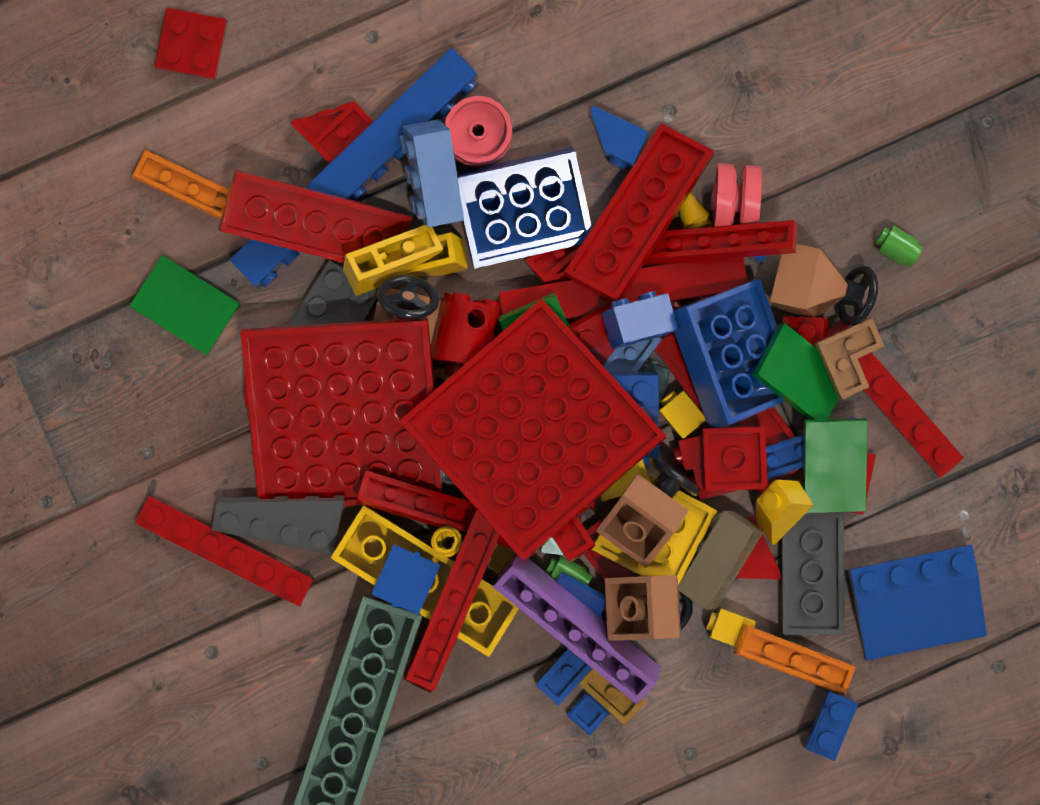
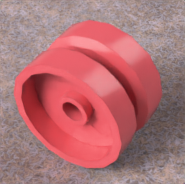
[445,96,513,169]
[711,163,762,227]

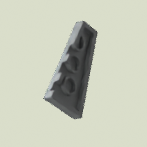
[212,495,345,555]

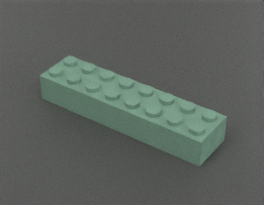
[294,596,423,805]

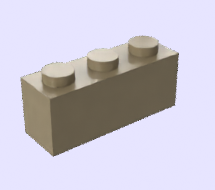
[679,511,764,610]

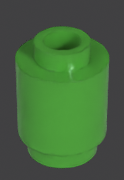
[875,225,924,267]
[545,555,592,586]

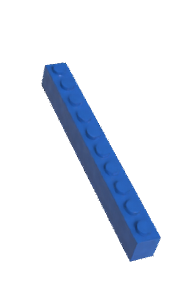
[230,48,478,289]

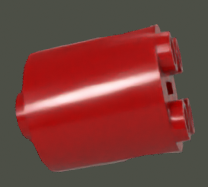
[431,292,501,376]

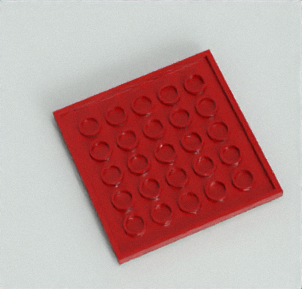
[399,298,666,562]
[240,318,444,507]

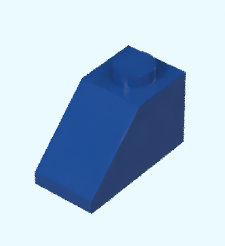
[590,106,649,170]

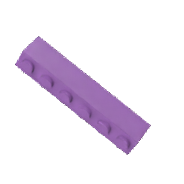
[493,554,661,704]

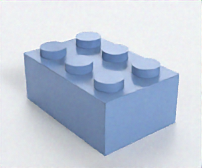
[399,119,464,227]

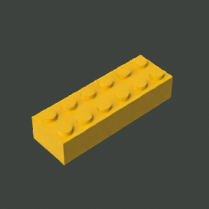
[331,505,519,657]

